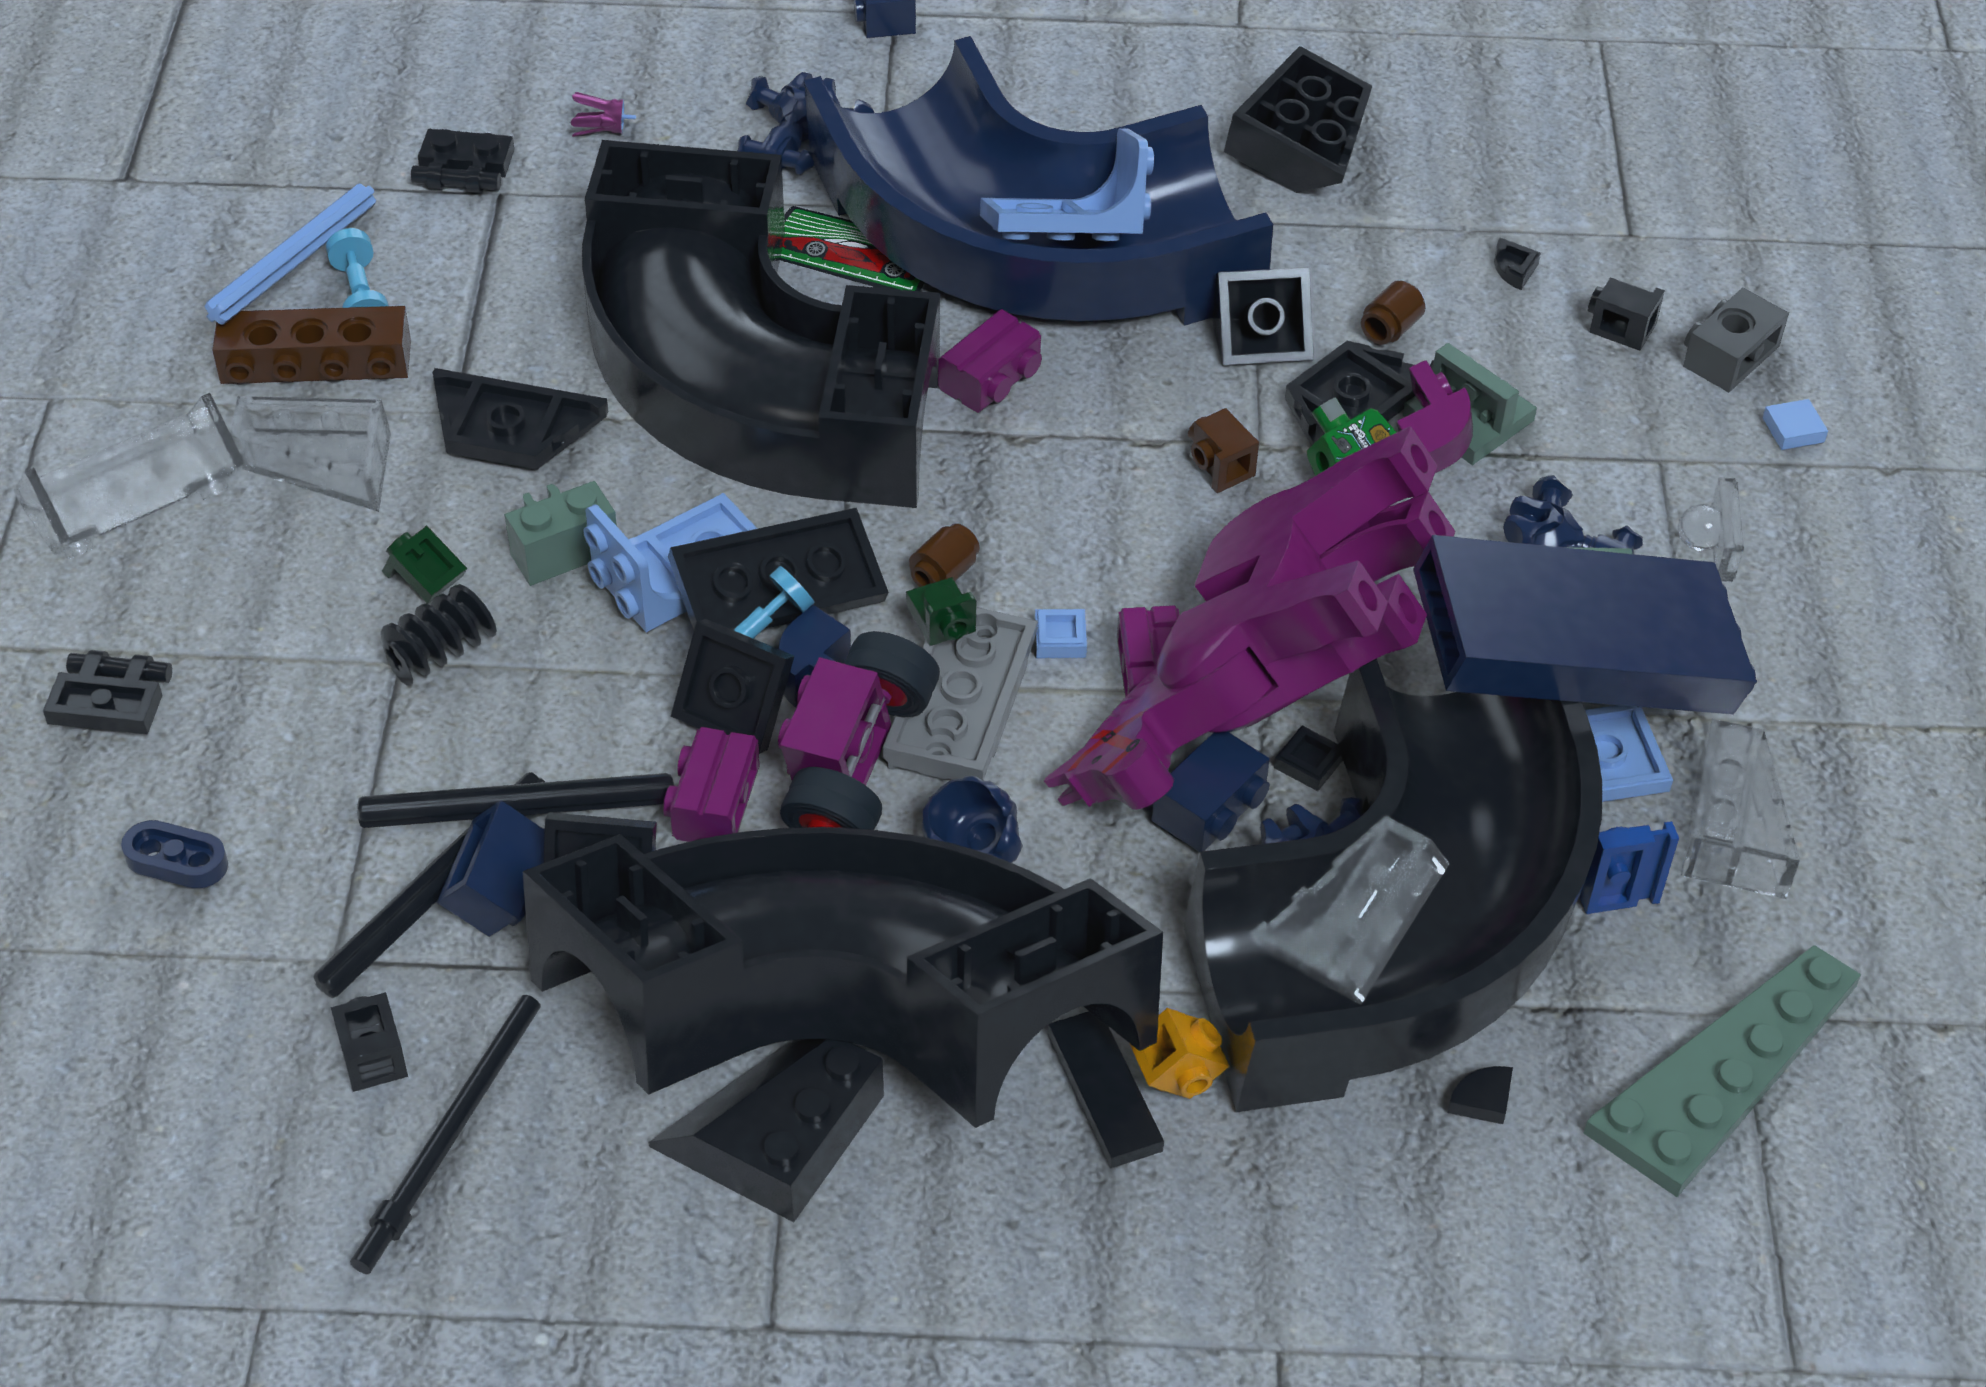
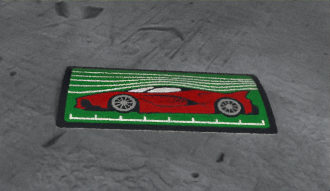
[780,206,925,291]

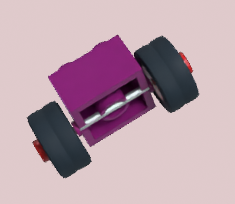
[778,631,940,830]

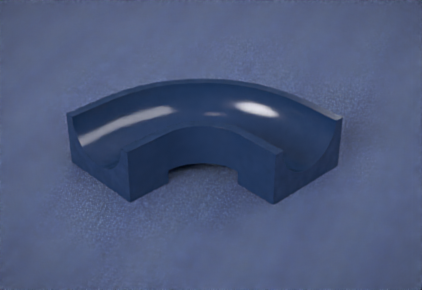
[804,36,1274,326]

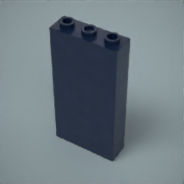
[1413,535,1757,715]

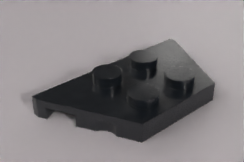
[1285,340,1434,446]
[432,368,609,470]

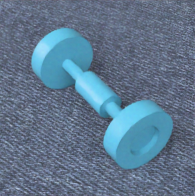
[326,228,389,308]
[734,566,815,639]

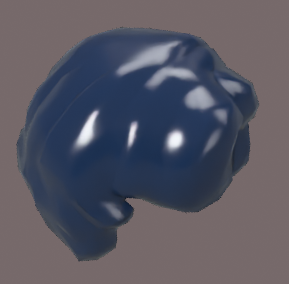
[922,776,1023,863]

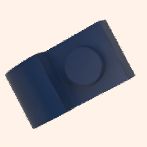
[779,605,851,708]

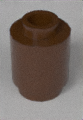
[1361,281,1426,345]
[909,523,980,587]

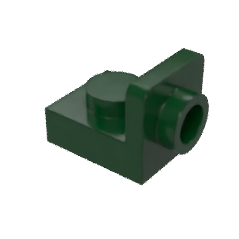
[382,526,467,604]
[906,577,977,646]

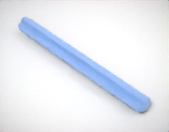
[205,183,376,325]

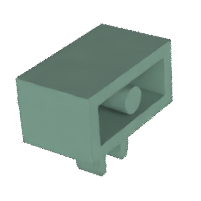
[504,480,617,586]

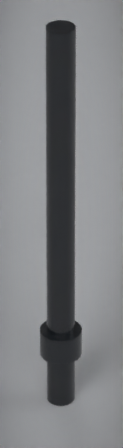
[350,995,541,1274]

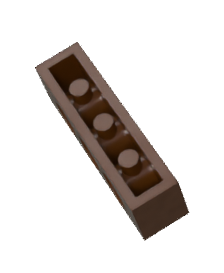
[212,306,411,384]

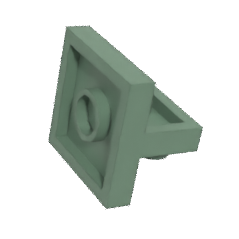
[1403,343,1537,465]

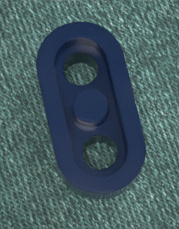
[121,820,228,888]

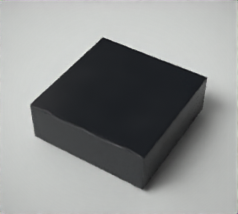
[1274,725,1343,791]

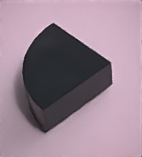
[1494,238,1541,290]
[1447,1066,1513,1124]

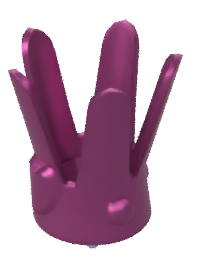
[570,92,636,137]

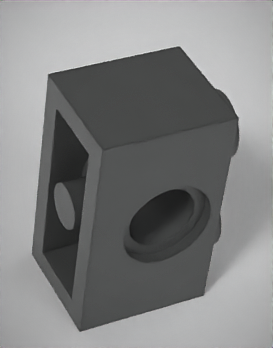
[1683,287,1789,393]

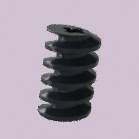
[381,584,497,685]

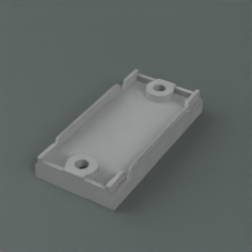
[883,607,1038,780]

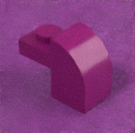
[1397,360,1473,473]

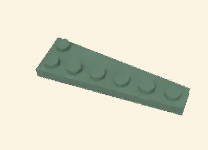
[1583,945,1861,1197]

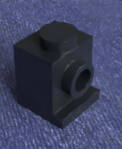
[1587,277,1665,351]
[331,992,408,1092]

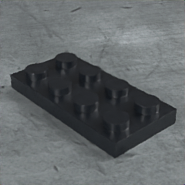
[668,507,889,630]

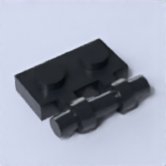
[411,129,515,193]
[43,650,172,734]

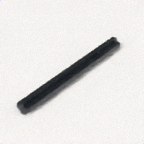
[313,772,545,998]
[357,773,674,828]

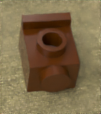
[1188,408,1259,494]

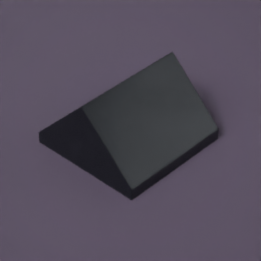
[1212,267,1314,365]

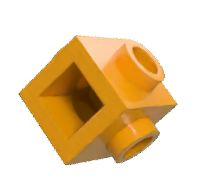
[1129,1008,1230,1099]

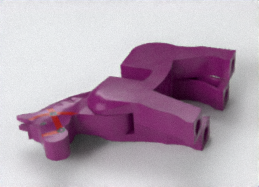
[1044,426,1456,810]

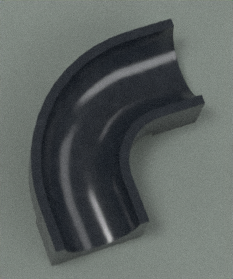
[582,140,940,508]
[1183,658,1602,1112]
[523,827,1163,1128]

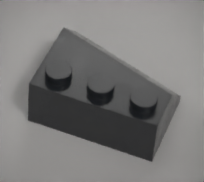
[1224,46,1372,193]
[649,1039,884,1223]

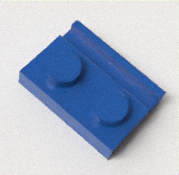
[1579,821,1679,914]

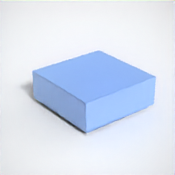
[1763,399,1828,450]
[1035,609,1087,658]

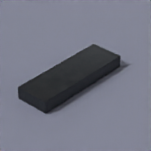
[1048,1011,1164,1169]

